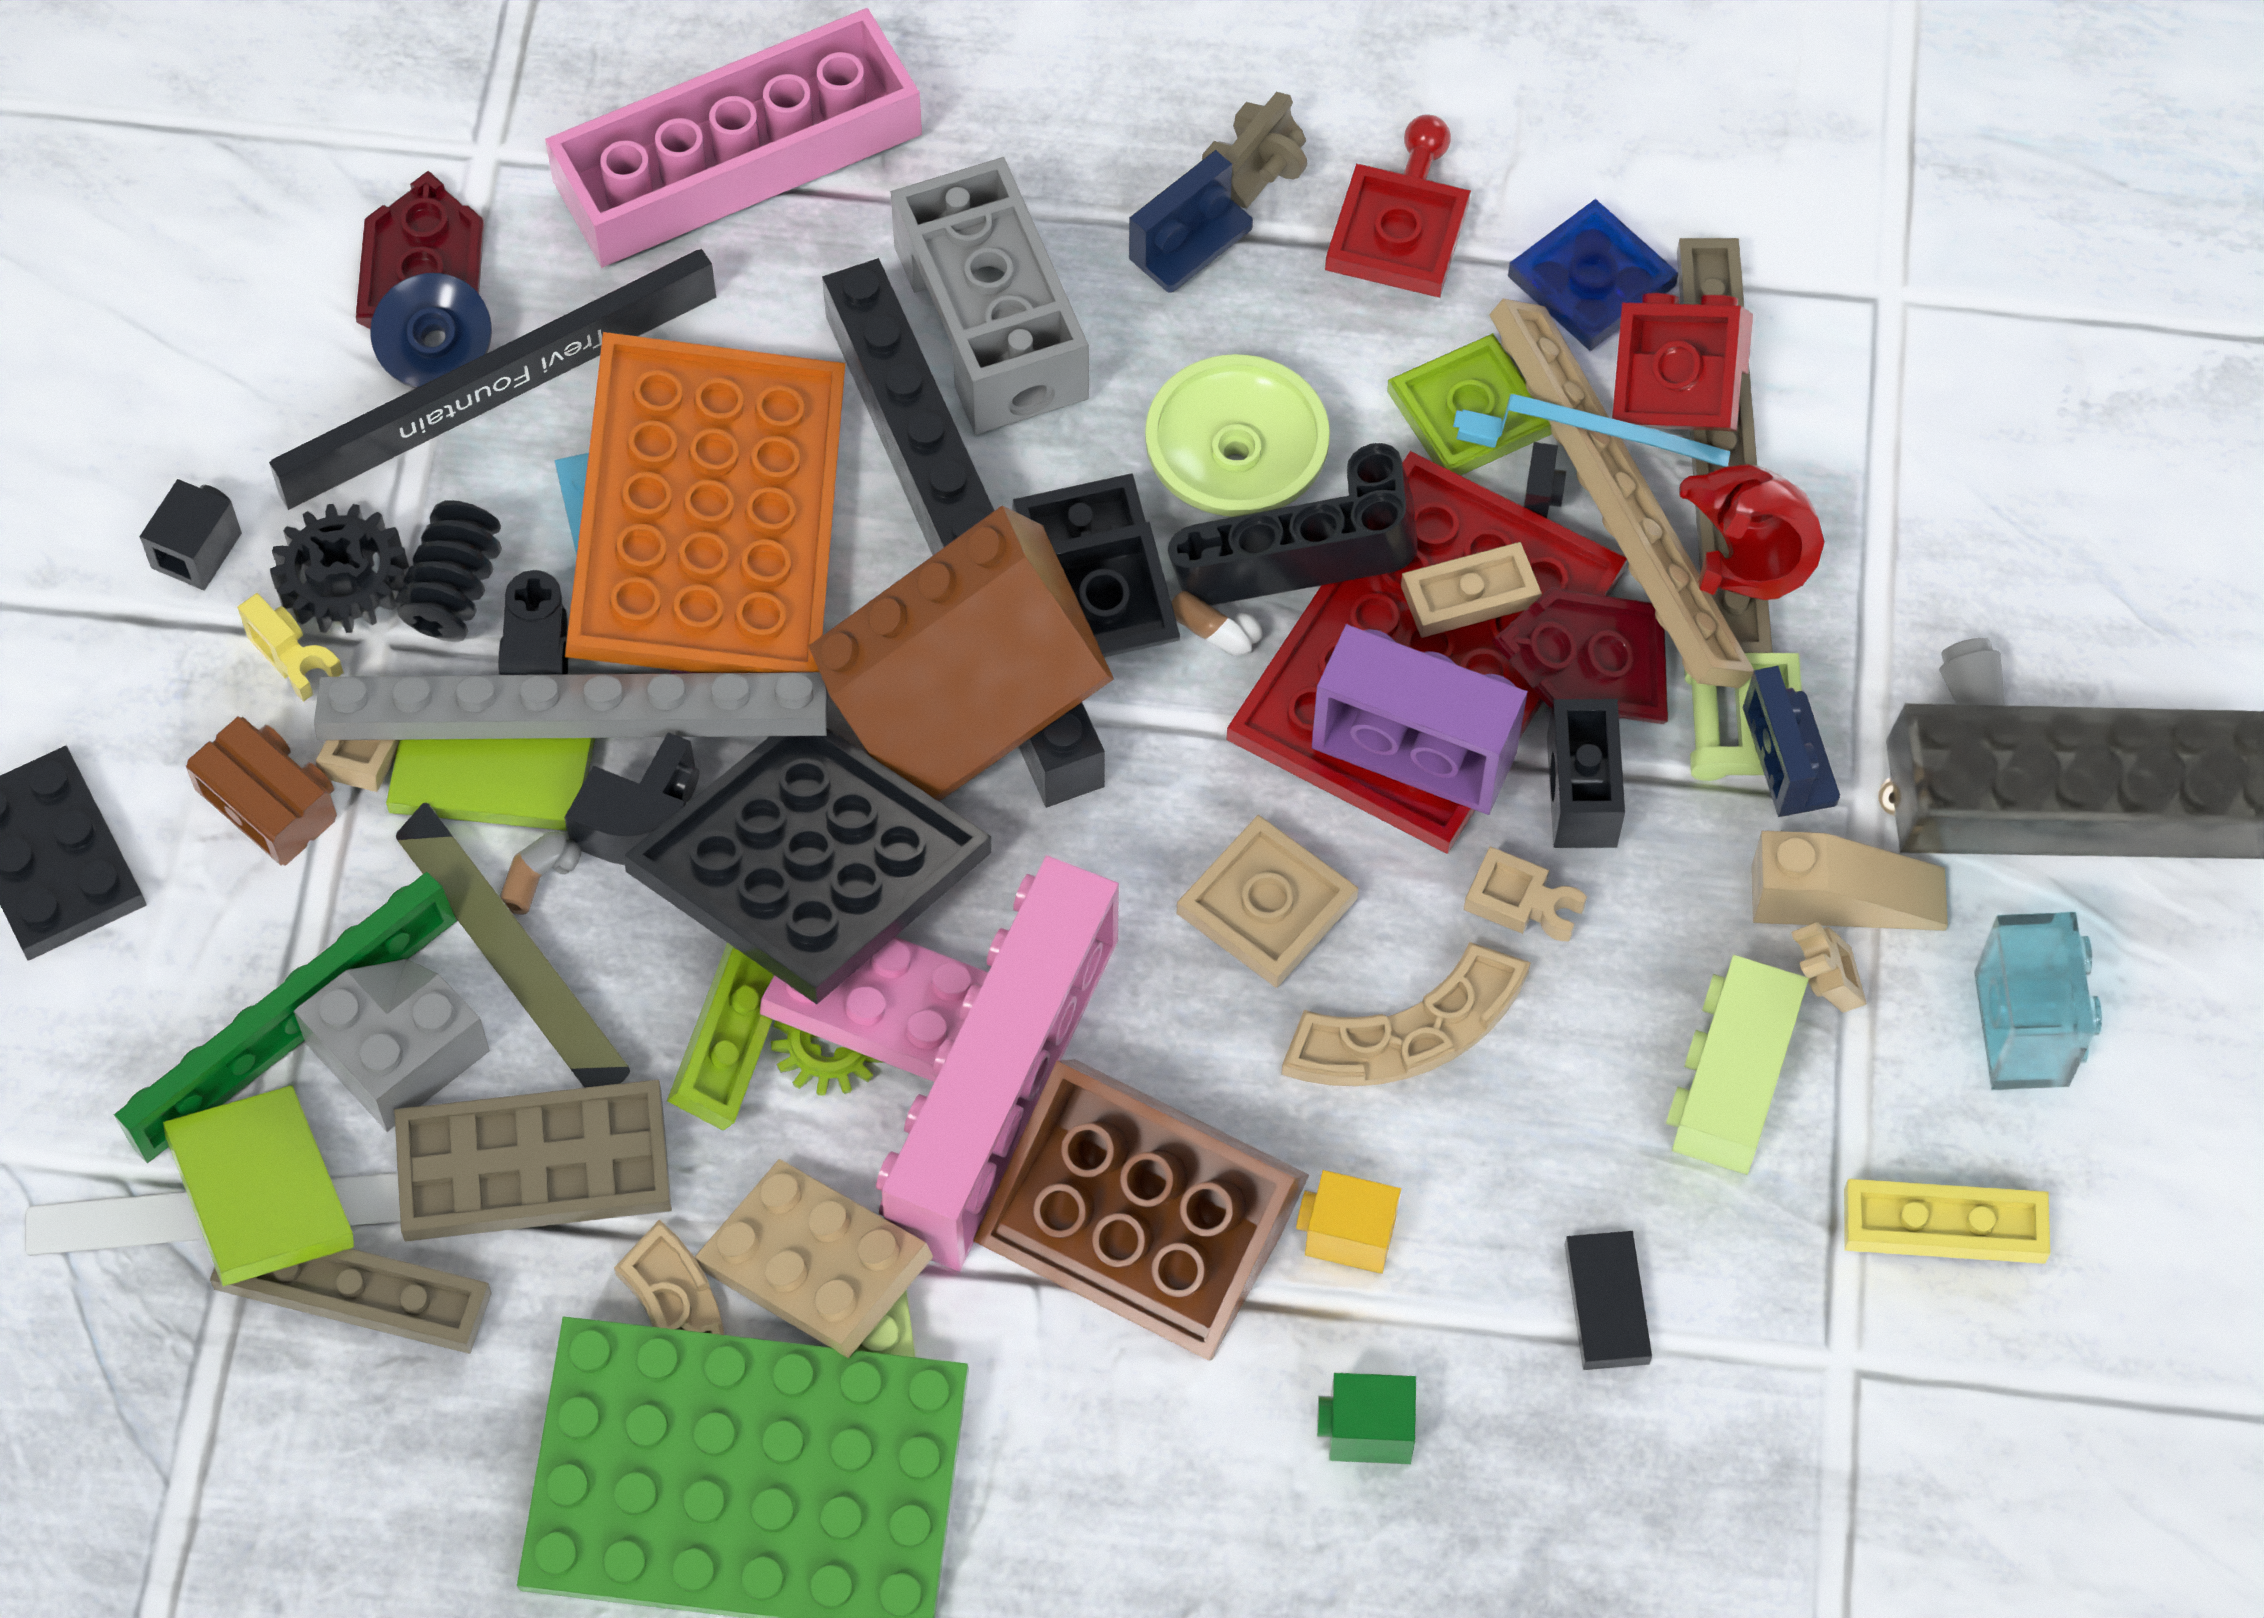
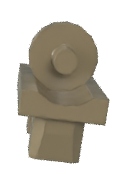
[1202,91,1308,209]

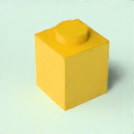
[1296,1170,1401,1274]

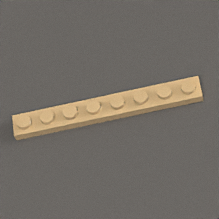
[1489,298,1754,688]

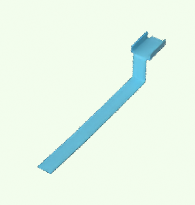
[1453,394,1730,467]

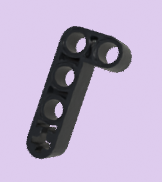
[1167,443,1418,606]

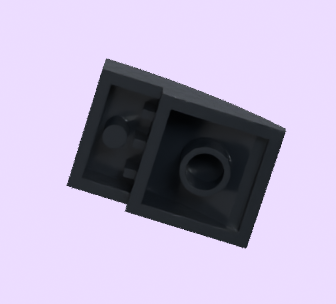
[1012,473,1180,658]

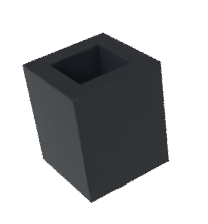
[139,479,242,591]

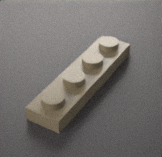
[210,1248,492,1354]

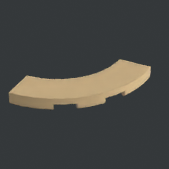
[1281,942,1531,1086]
[614,1219,725,1335]

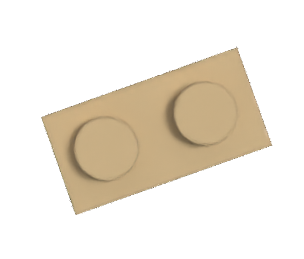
[1401,542,1542,638]

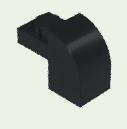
[564,732,699,865]

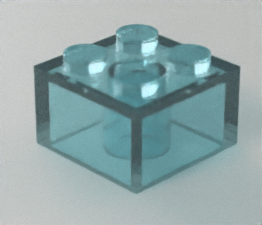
[1974,912,2102,1090]

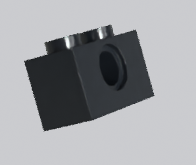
[1547,699,1625,848]

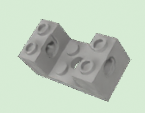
[890,157,1089,435]

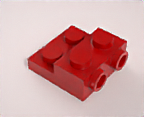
[1612,293,1753,431]

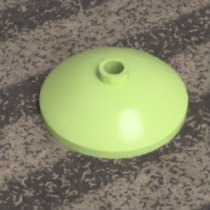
[1145,354,1330,517]

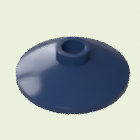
[370,273,492,388]

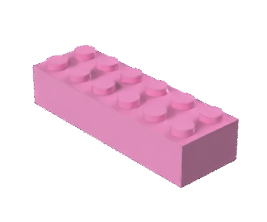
[545,7,922,268]
[876,855,1119,1272]

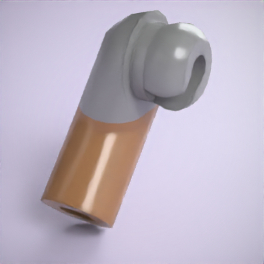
[500,832,581,915]

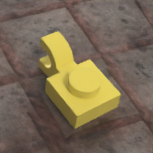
[237,593,344,702]

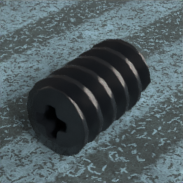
[395,500,502,642]

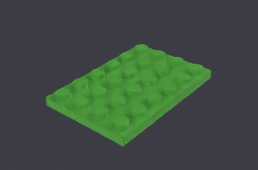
[517,1316,969,1618]

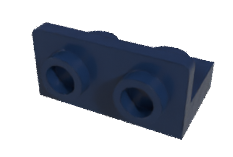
[1129,150,1253,293]
[1742,666,1840,817]

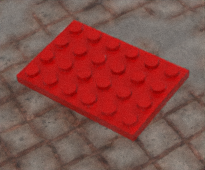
[1226,451,1627,854]

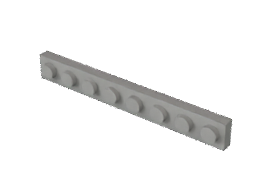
[314,672,828,740]

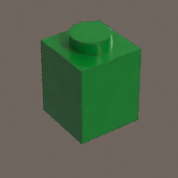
[1317,1373,1416,1464]

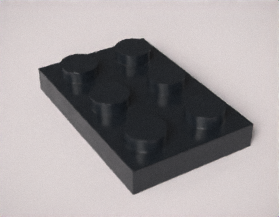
[0,745,147,961]

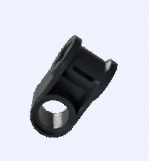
[498,570,569,675]

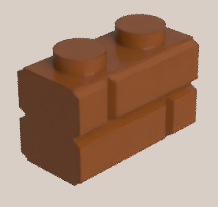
[186,716,337,866]

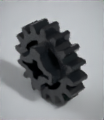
[270,504,409,633]

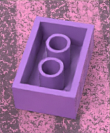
[1312,624,1528,815]

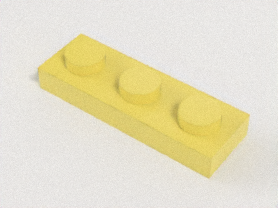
[1844,1179,2050,1264]

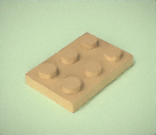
[694,1159,933,1359]

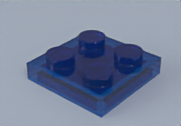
[1508,198,1679,351]

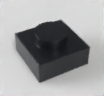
[1524,442,1567,518]

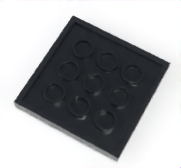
[624,728,991,1004]

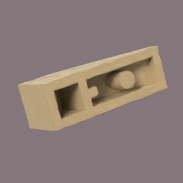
[1751,831,1948,931]

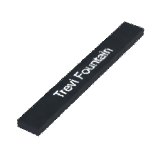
[269,249,717,510]

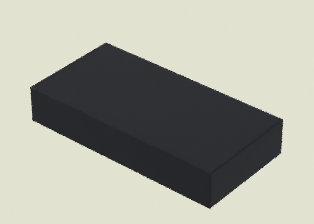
[1564,1231,1652,1370]

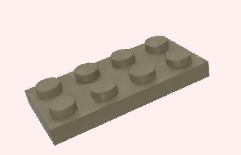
[394,1079,672,1242]

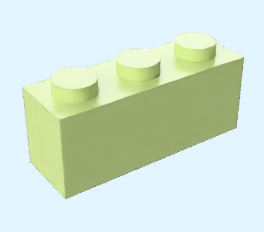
[1666,955,1809,1175]

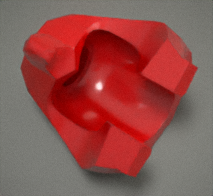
[1679,464,1825,600]

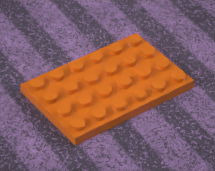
[565,332,845,673]

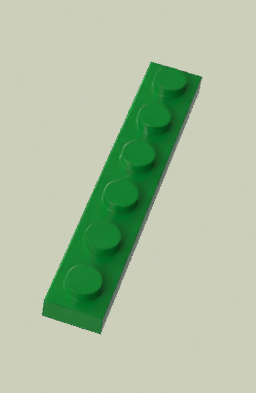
[113,871,457,1164]

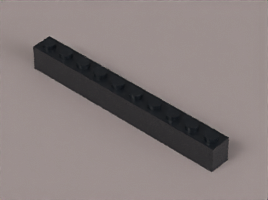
[822,258,1105,808]

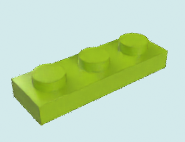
[667,943,774,1131]

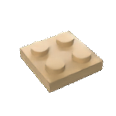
[1176,815,1358,988]

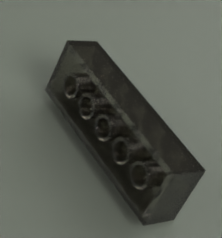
[1886,703,2264,859]

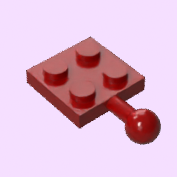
[1325,114,1471,298]

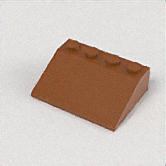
[809,505,1114,802]
[973,1059,1309,1361]

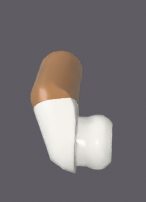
[1171,591,1262,655]

